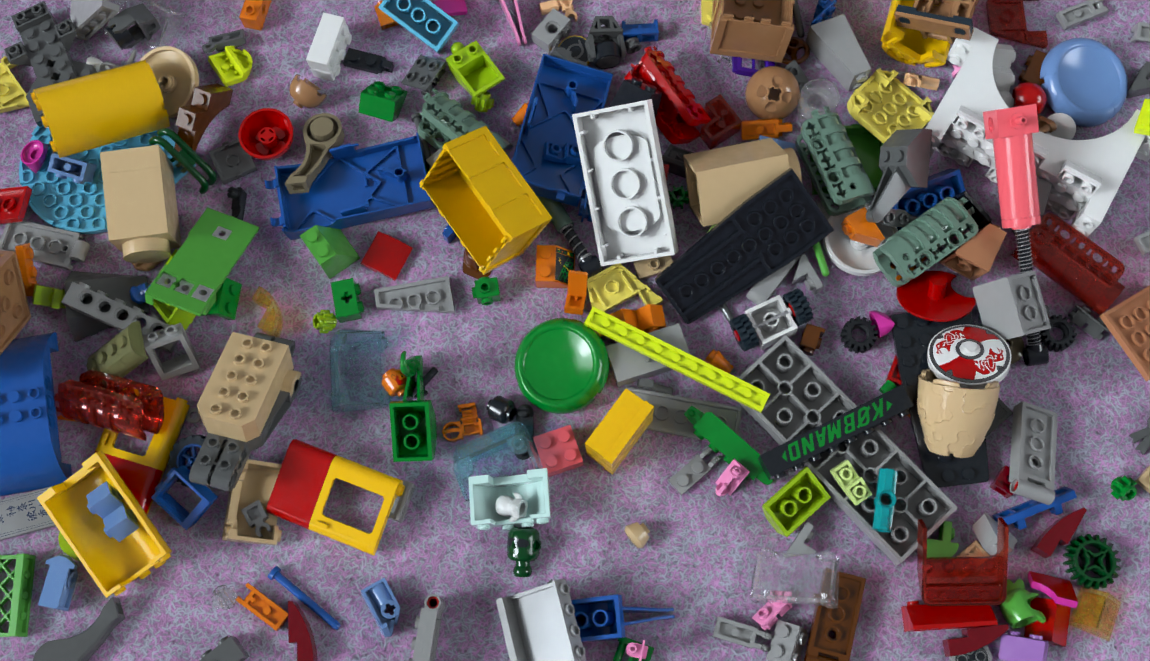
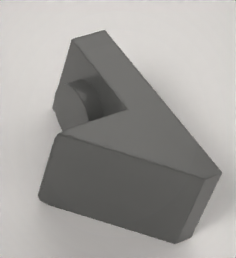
[1126,61,1150,98]

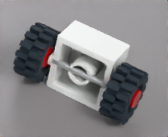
[729,288,814,352]

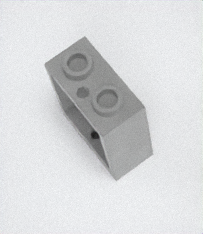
[143,323,200,381]

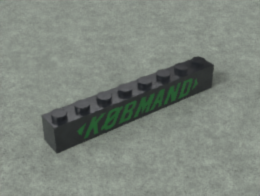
[758,385,914,481]

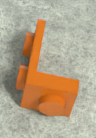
[564,270,588,315]

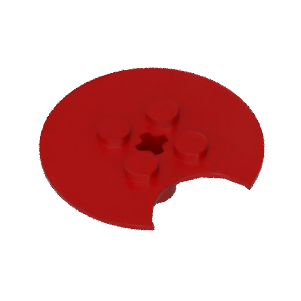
[896,270,976,322]

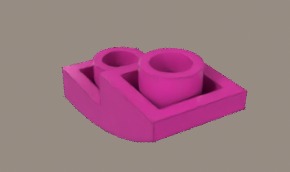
[432,0,468,16]

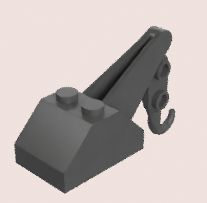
[866,128,932,227]

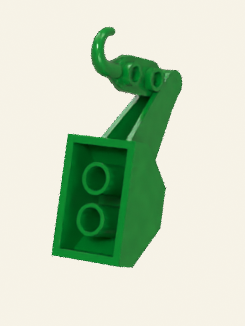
[389,351,437,462]

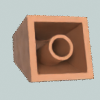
[939,224,1007,281]

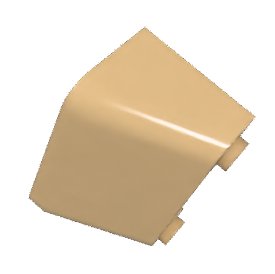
[222,459,282,545]

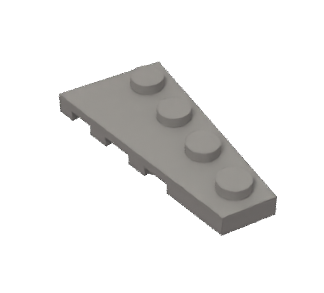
[374,276,455,313]

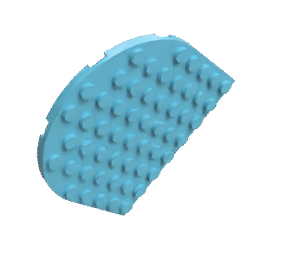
[19,71,196,235]

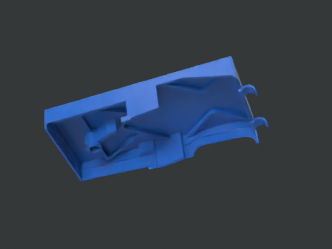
[512,54,613,207]

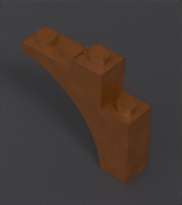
[174,83,233,161]

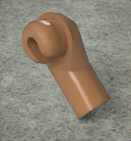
[132,261,162,272]

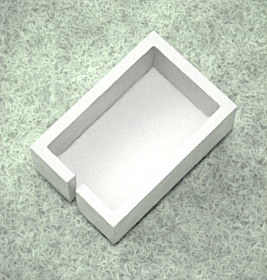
[306,12,352,81]

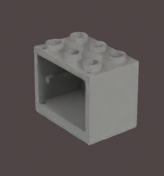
[972,271,1051,340]

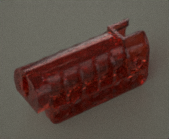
[1011,213,1125,315]

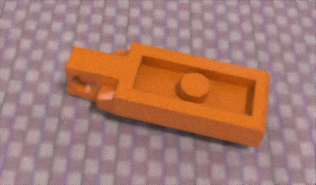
[741,118,792,140]
[15,243,39,296]

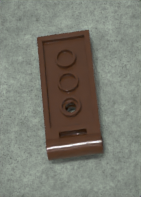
[804,568,866,661]

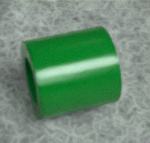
[879,380,896,394]

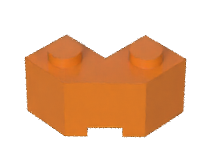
[610,304,666,333]

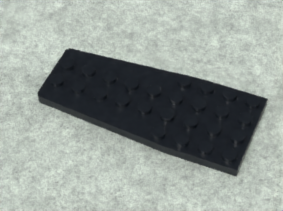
[655,168,834,324]
[890,312,989,488]

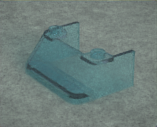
[453,421,543,503]

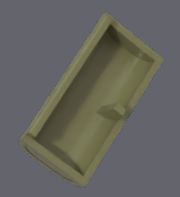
[86,321,148,388]

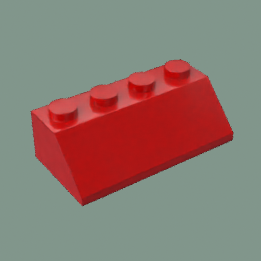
[901,597,998,632]

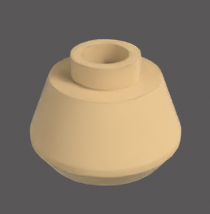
[624,522,650,548]

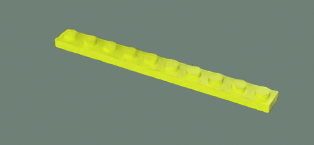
[584,307,770,413]

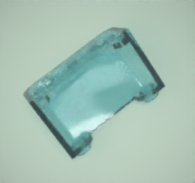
[329,329,390,412]

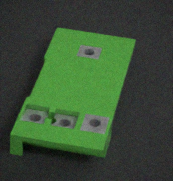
[145,207,259,316]

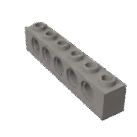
[62,282,179,353]

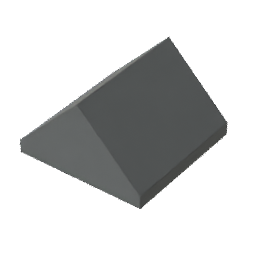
[662,144,694,178]

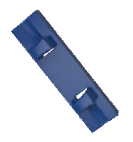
[992,486,1077,530]

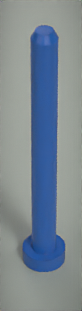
[268,566,341,630]

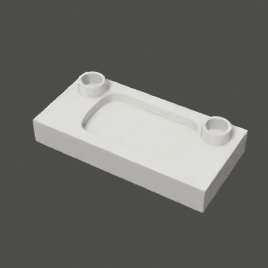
[572,99,679,266]

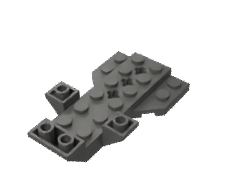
[4,1,97,127]

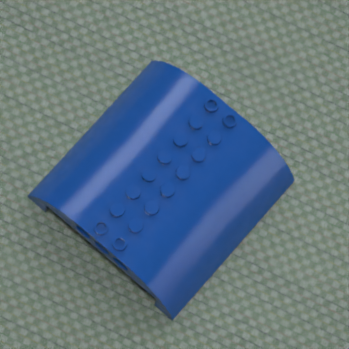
[0,332,72,497]

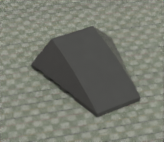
[64,271,150,342]

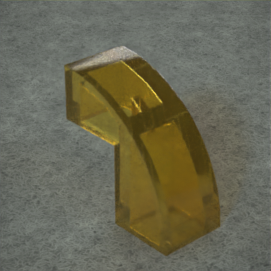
[252,286,283,338]

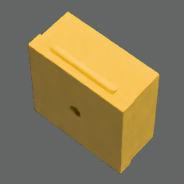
[585,388,654,475]

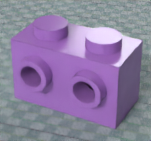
[999,630,1049,661]

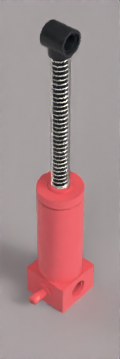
[983,104,1049,366]

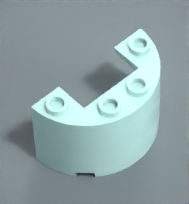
[468,468,551,530]

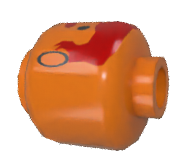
[381,368,407,398]

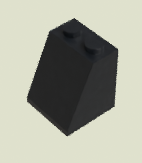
[609,77,663,118]

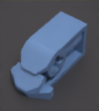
[38,554,78,611]
[361,578,400,638]

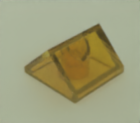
[1069,586,1121,641]

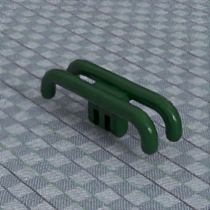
[149,128,216,194]

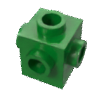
[472,277,501,306]

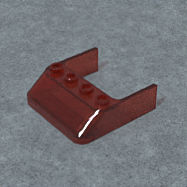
[917,517,1009,606]

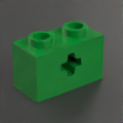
[331,278,364,323]

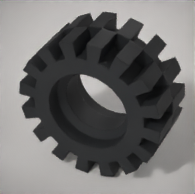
[1039,315,1077,352]
[840,316,878,354]

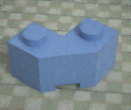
[86,481,140,542]

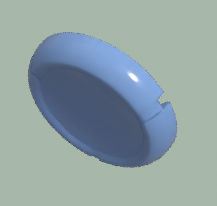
[1040,38,1128,127]

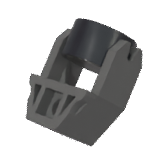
[105,3,160,50]
[585,16,626,69]

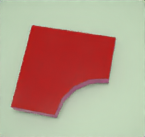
[1027,571,1078,608]

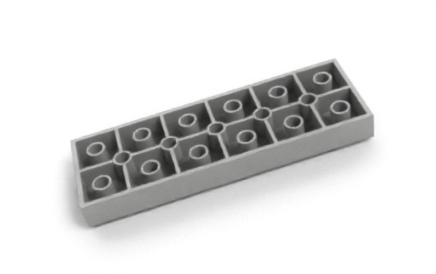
[737,334,958,565]

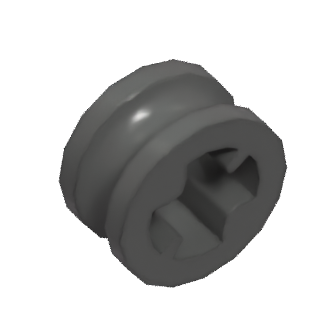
[624,37,642,54]

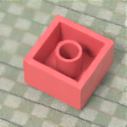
[533,425,584,478]

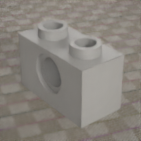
[532,8,571,53]

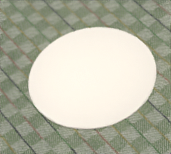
[1045,113,1076,140]

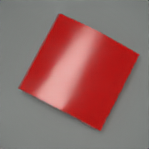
[360,231,413,281]

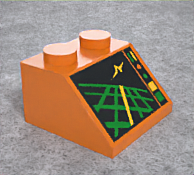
[535,245,575,288]

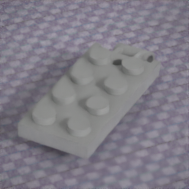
[0,221,90,270]

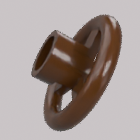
[782,37,810,65]

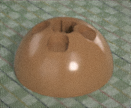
[745,66,800,119]

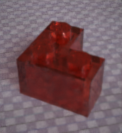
[700,94,742,150]

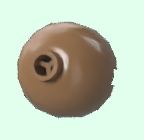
[289,74,327,109]

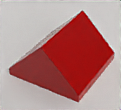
[1024,597,1071,647]

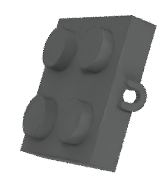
[209,139,258,185]

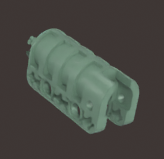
[417,89,513,155]
[795,106,876,216]
[873,197,978,287]

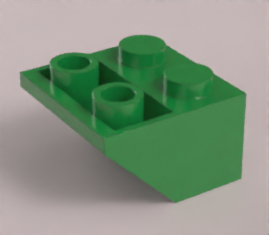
[358,81,408,122]

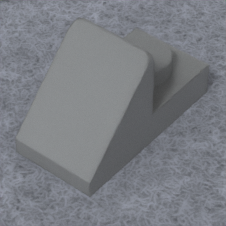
[792,254,824,295]
[783,522,817,559]

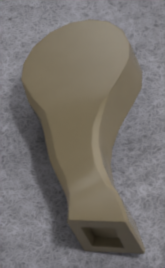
[285,113,345,194]

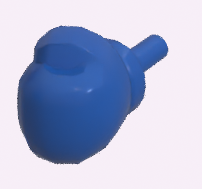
[130,282,150,304]

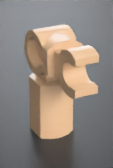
[539,0,578,22]
[903,72,940,91]

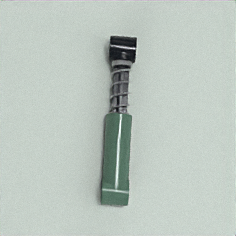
[536,195,604,279]

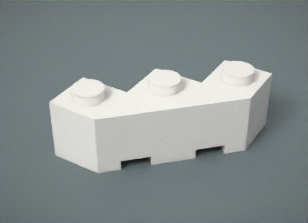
[992,44,1016,108]

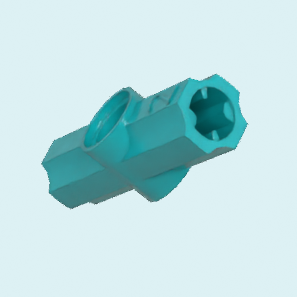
[872,468,898,533]

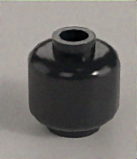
[486,396,517,424]

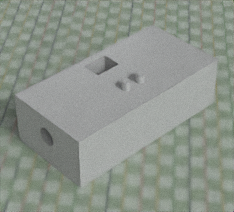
[606,323,690,387]

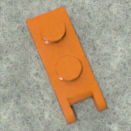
[235,582,288,631]

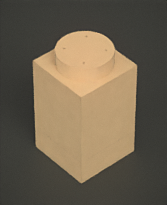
[683,138,802,227]
[100,145,182,263]

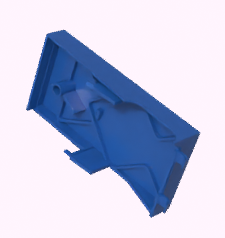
[264,133,435,240]

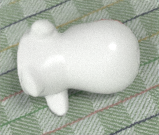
[495,492,528,522]

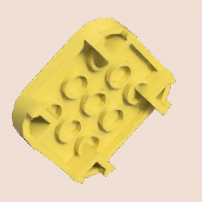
[847,68,934,144]

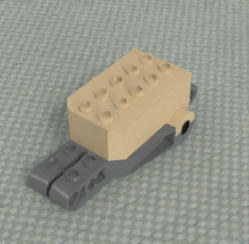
[189,332,302,492]

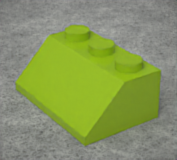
[762,466,831,537]

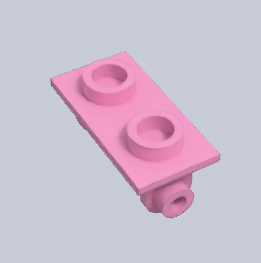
[715,458,750,497]
[752,590,794,631]
[626,640,648,661]

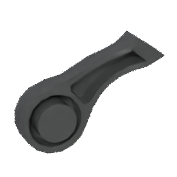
[33,597,125,661]

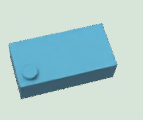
[378,0,459,54]

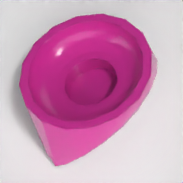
[20,140,49,173]
[869,310,895,338]

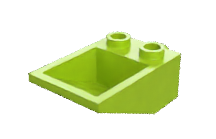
[445,40,505,98]

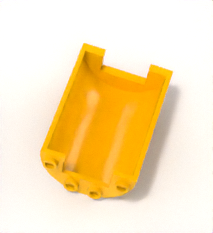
[881,0,950,68]
[30,60,170,158]
[37,451,172,598]

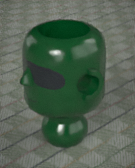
[507,527,541,577]

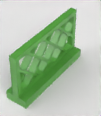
[0,554,36,637]

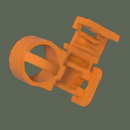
[442,402,483,442]

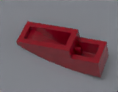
[1030,508,1087,558]
[288,601,318,661]
[942,624,1009,657]

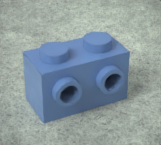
[47,153,97,185]

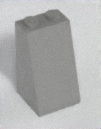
[806,14,871,92]

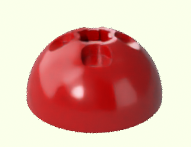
[238,108,294,161]

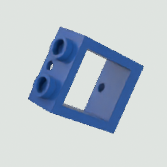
[151,465,218,530]

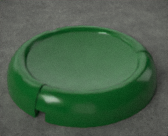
[514,318,609,414]

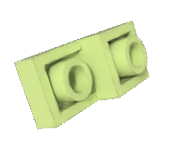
[829,460,873,506]

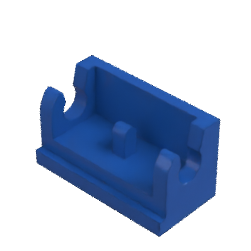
[622,19,659,42]

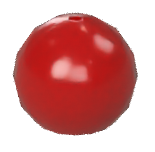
[1012,82,1047,115]

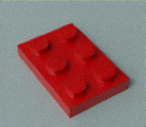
[0,186,32,224]

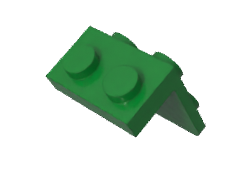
[196,278,242,320]

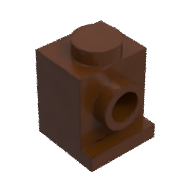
[798,323,826,356]

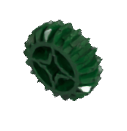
[1063,534,1121,590]

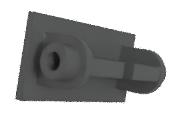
[1068,305,1109,340]

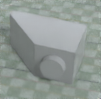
[972,512,1017,563]

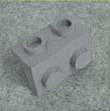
[766,620,807,661]

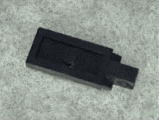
[343,48,394,74]
[953,190,992,229]

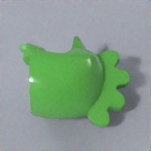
[990,579,1046,629]

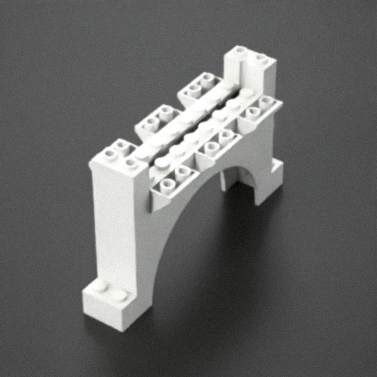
[925,27,1150,239]

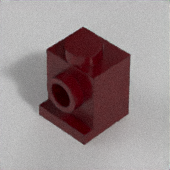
[990,466,1013,498]

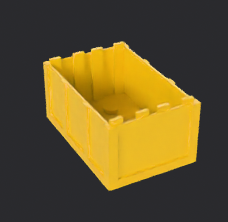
[419,125,552,275]

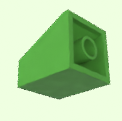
[300,225,360,279]

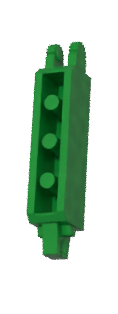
[684,406,773,485]

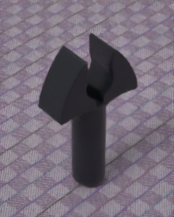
[414,367,438,399]

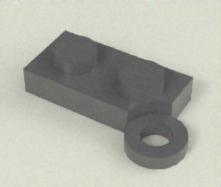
[202,29,246,53]

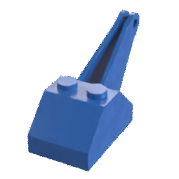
[571,594,675,643]

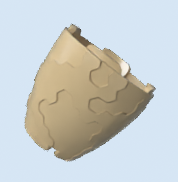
[917,369,1001,458]

